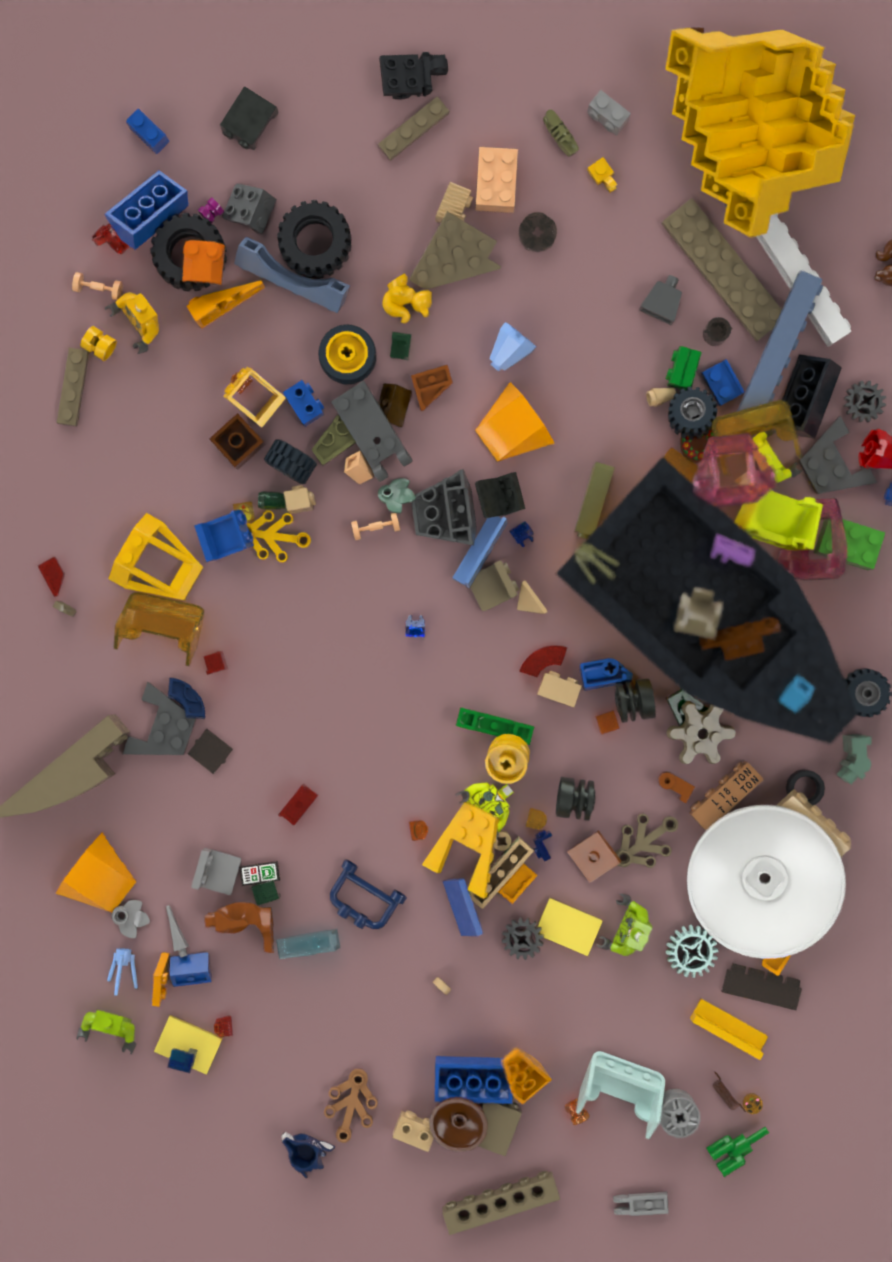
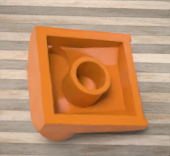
[183,240,225,285]

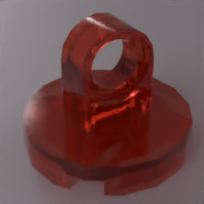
[92,223,130,254]

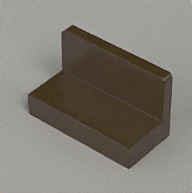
[378,383,412,427]

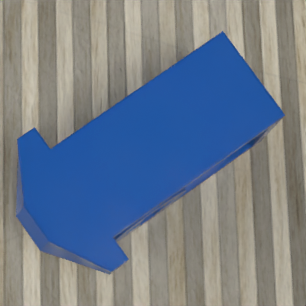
[579,658,633,691]

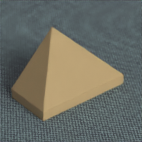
[517,581,548,614]

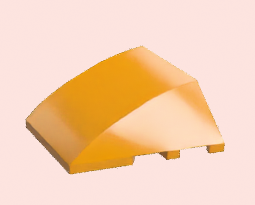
[475,382,555,462]
[56,832,136,913]

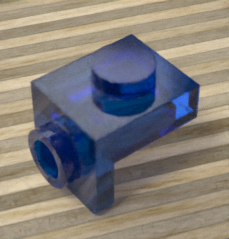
[533,830,552,862]

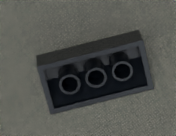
[773,354,842,439]

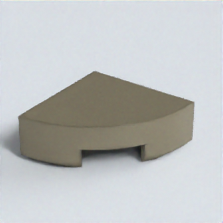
[53,601,77,617]

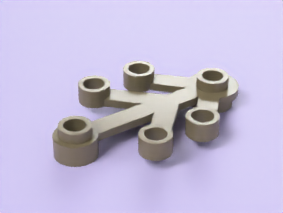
[615,813,678,868]

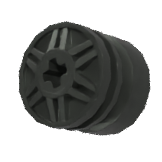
[615,678,656,723]
[556,777,596,821]

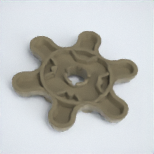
[666,701,736,764]

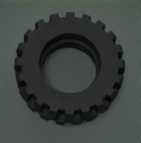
[277,200,352,279]
[150,213,227,292]

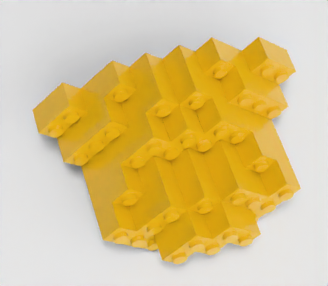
[665,28,855,238]

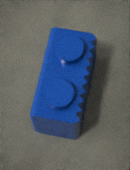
[126,109,169,154]

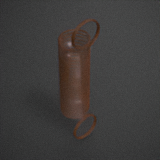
[713,1072,746,1112]

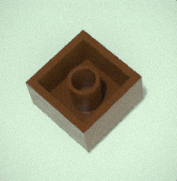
[209,413,266,470]

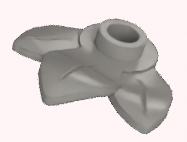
[112,900,150,938]

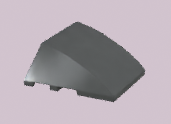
[411,469,477,545]

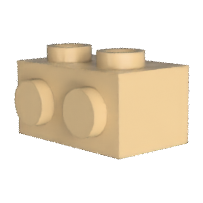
[284,485,316,514]
[392,1111,434,1152]

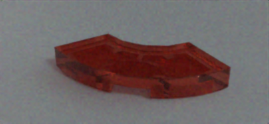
[519,646,568,677]

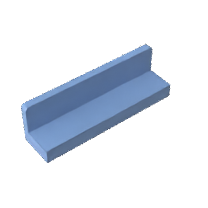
[453,517,508,588]

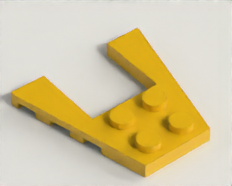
[422,802,499,898]

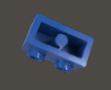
[283,380,325,427]

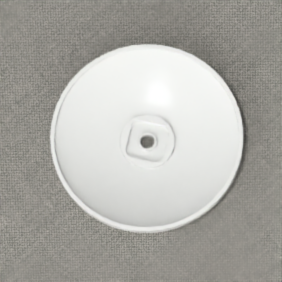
[687,805,845,959]

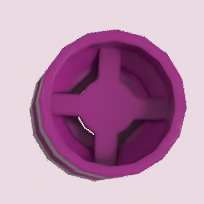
[198,197,224,223]

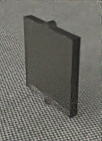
[187,729,233,774]

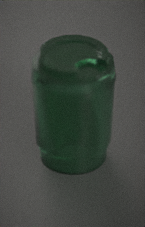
[258,491,286,510]

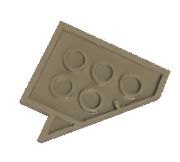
[409,211,501,290]

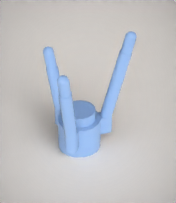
[107,948,138,996]

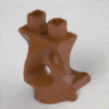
[205,902,274,953]

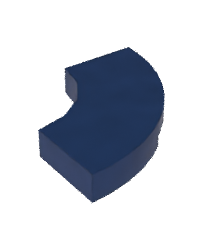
[168,678,205,719]

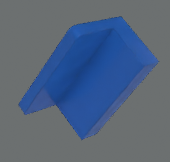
[170,952,212,987]

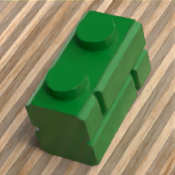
[665,346,702,391]

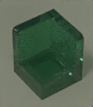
[390,332,412,361]
[251,880,281,906]

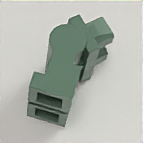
[836,734,872,784]

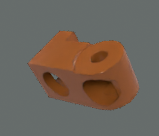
[658,772,695,803]

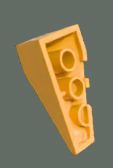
[186,280,265,329]
[501,1048,552,1105]

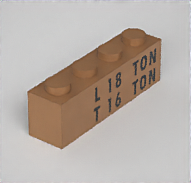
[689,761,764,831]

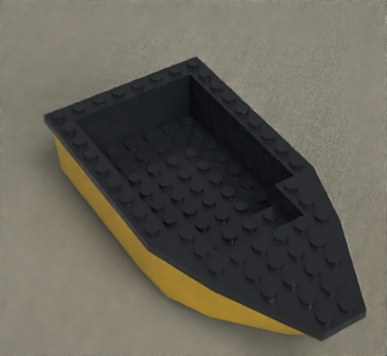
[555,456,858,744]

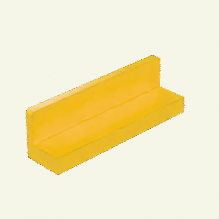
[690,999,768,1060]

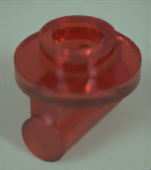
[214,1015,233,1038]

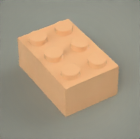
[476,147,518,213]

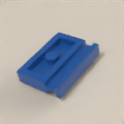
[701,359,745,407]

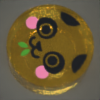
[742,1093,763,1114]

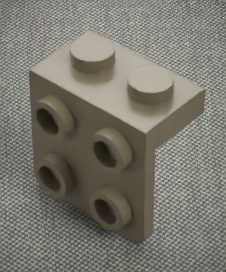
[470,560,519,611]

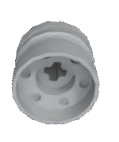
[660,1089,700,1138]

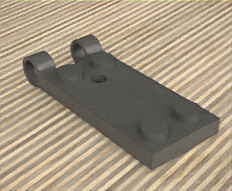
[331,381,413,482]

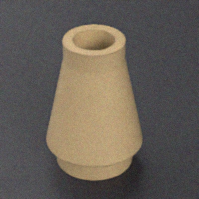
[646,387,676,407]

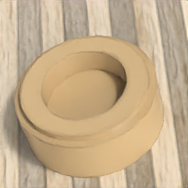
[433,977,451,995]

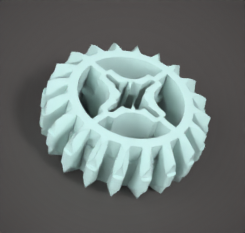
[666,925,719,978]

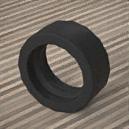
[786,769,825,806]

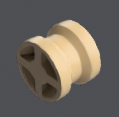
[493,830,511,851]

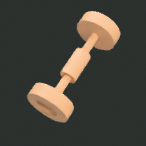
[72,272,123,300]
[351,512,400,541]

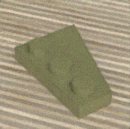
[312,414,356,466]

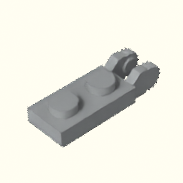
[613,1192,669,1216]

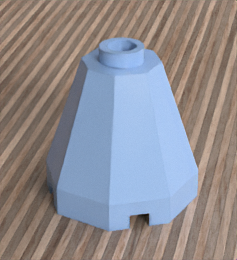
[489,322,537,371]

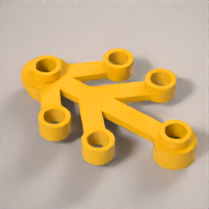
[246,510,311,563]

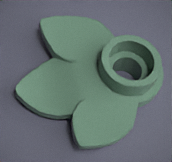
[378,478,416,513]

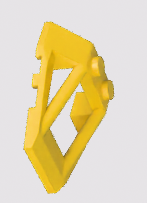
[109,513,204,600]

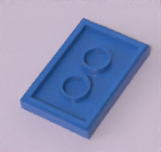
[442,878,483,936]

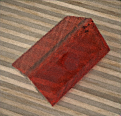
[278,784,319,825]

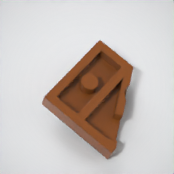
[411,364,453,411]

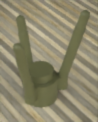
[574,542,619,583]

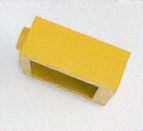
[223,367,286,428]

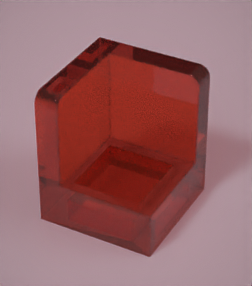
[203,651,228,675]

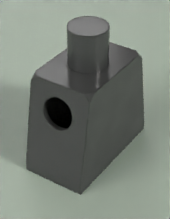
[639,275,682,325]

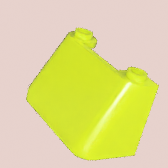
[734,481,823,551]

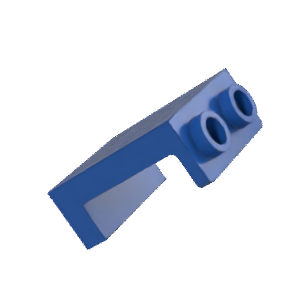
[194,510,254,562]

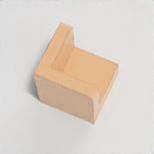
[344,451,374,484]

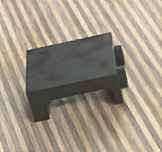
[220,86,279,151]

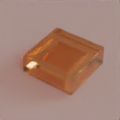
[595,710,620,735]

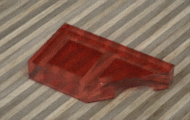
[38,557,65,597]

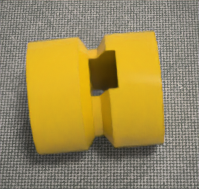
[80,326,117,361]

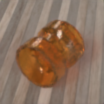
[564,1098,590,1125]

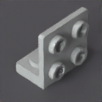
[191,848,241,895]

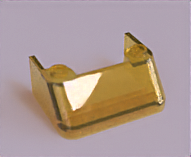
[712,400,803,477]
[114,592,204,666]

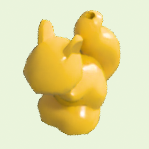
[382,273,432,324]

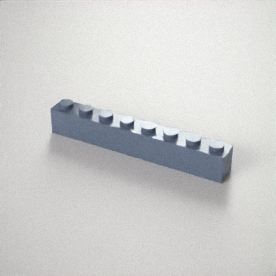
[735,270,824,424]

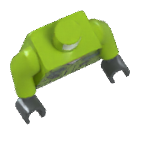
[597,894,652,956]
[76,1010,136,1054]

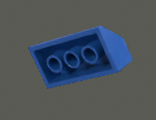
[105,170,189,250]
[435,1056,512,1104]

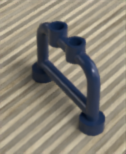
[329,859,407,929]

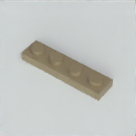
[378,96,449,161]
[57,347,89,427]

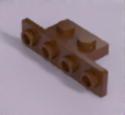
[699,617,781,660]

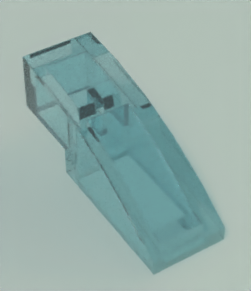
[276,929,341,959]

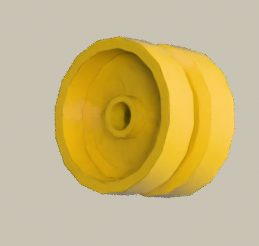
[485,734,530,784]

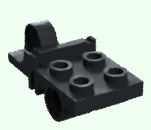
[379,52,448,100]

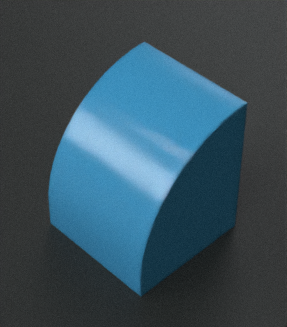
[779,676,814,712]

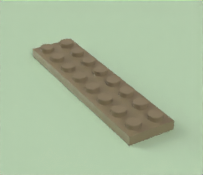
[661,198,782,342]

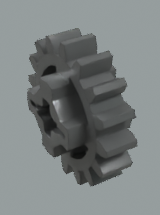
[843,381,886,423]
[502,917,544,960]

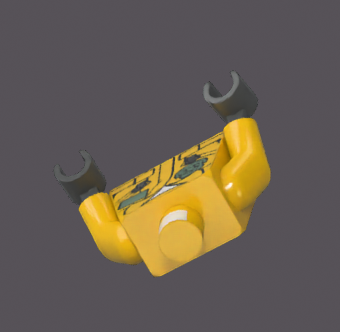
[105,292,159,354]

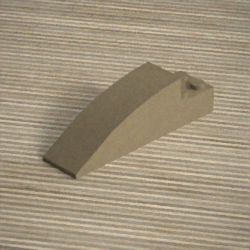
[0,714,130,818]

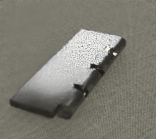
[721,963,802,1010]

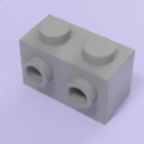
[587,90,631,136]

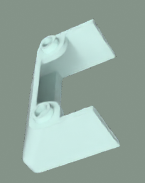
[576,1051,665,1139]

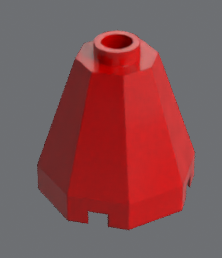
[858,429,892,469]

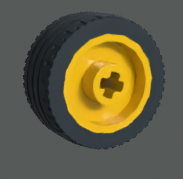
[318,324,377,385]

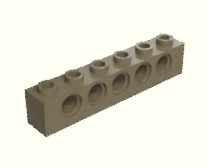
[442,1171,560,1235]

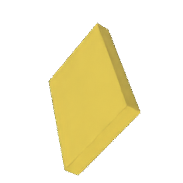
[537,897,603,956]
[154,1015,223,1075]

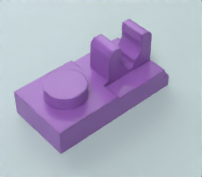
[711,535,754,566]

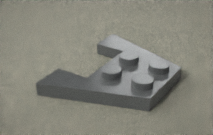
[798,416,878,494]
[123,682,196,755]

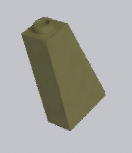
[574,462,615,539]

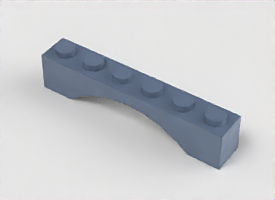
[234,237,350,313]

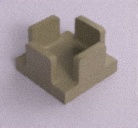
[675,588,722,639]

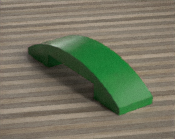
[455,707,534,745]

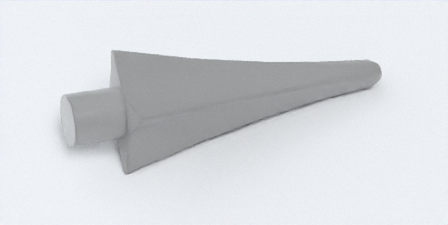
[166,906,189,958]

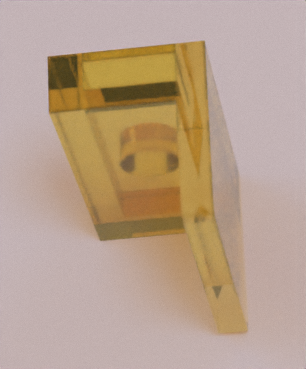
[664,447,701,484]

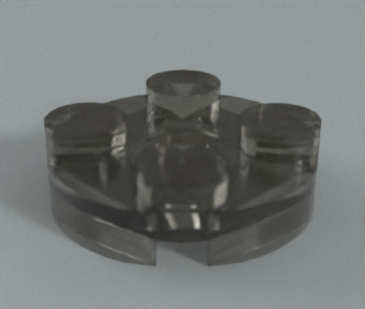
[519,212,557,252]

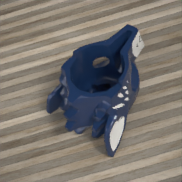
[282,1132,335,1178]

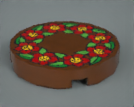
[680,430,718,463]

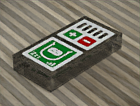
[239,861,281,886]

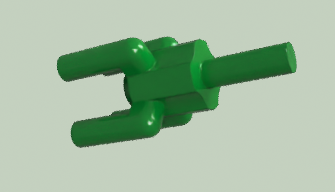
[706,1127,769,1177]

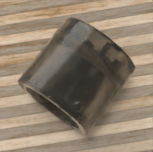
[703,317,732,346]

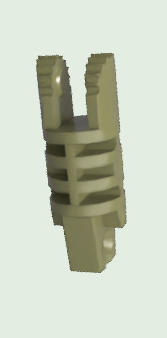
[543,109,579,157]

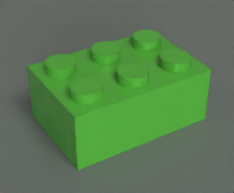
[814,515,885,570]

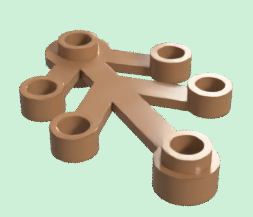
[324,1069,378,1143]

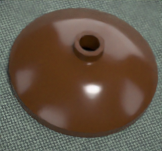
[429,1097,488,1152]

